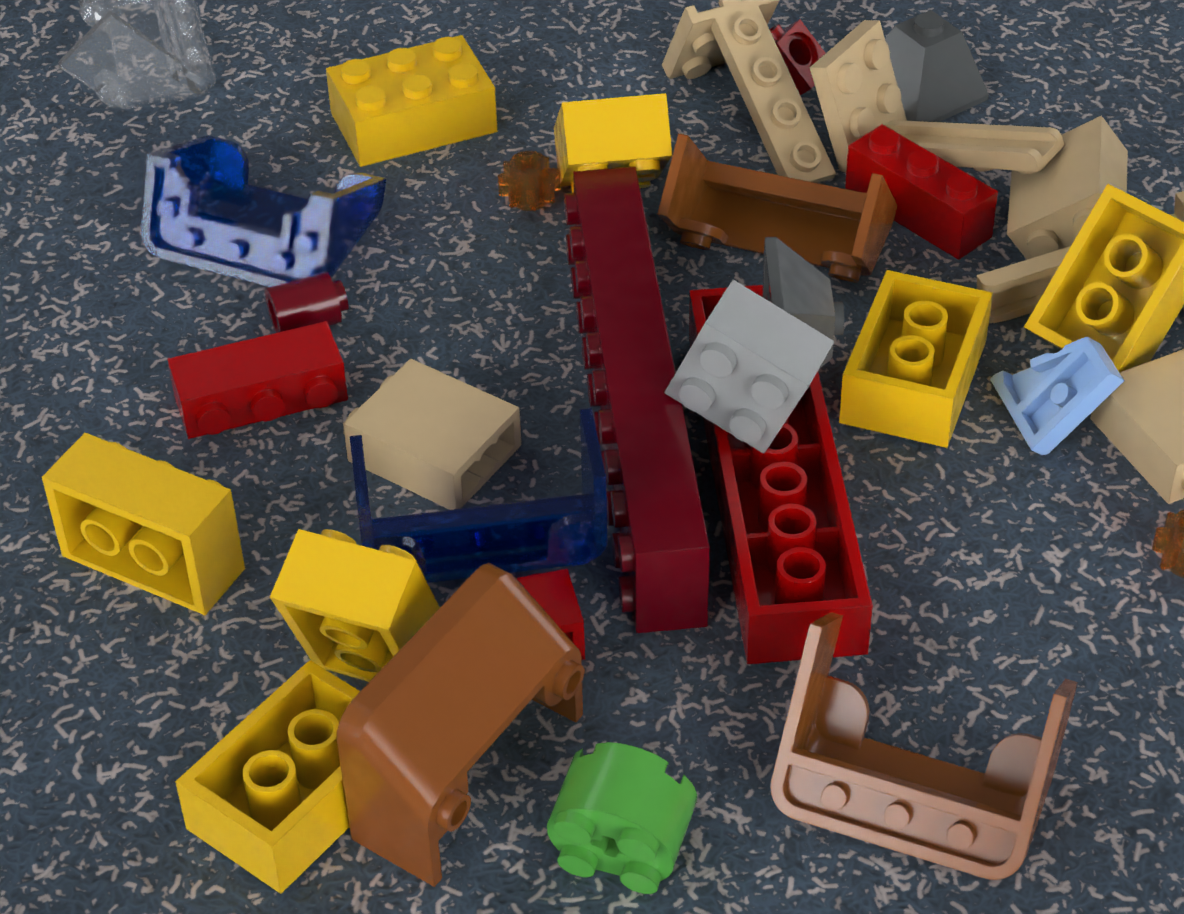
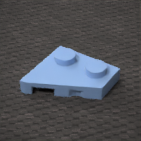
[990,337,1124,455]

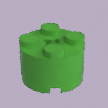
[547,742,697,894]

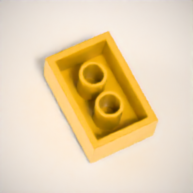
[326,35,498,167]
[554,93,672,193]
[1024,183,1184,373]
[839,270,993,448]
[42,433,245,615]
[270,529,440,682]
[175,660,360,894]

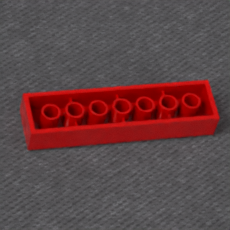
[689,285,873,664]

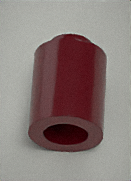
[265,272,349,333]

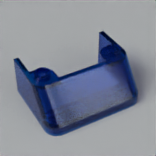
[350,408,608,583]

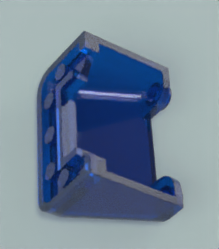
[141,135,386,287]

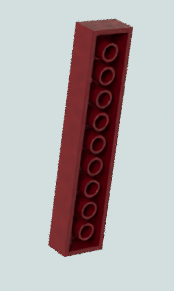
[564,167,710,633]

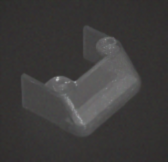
[58,0,216,109]

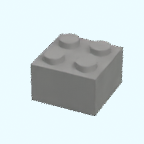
[664,280,835,454]

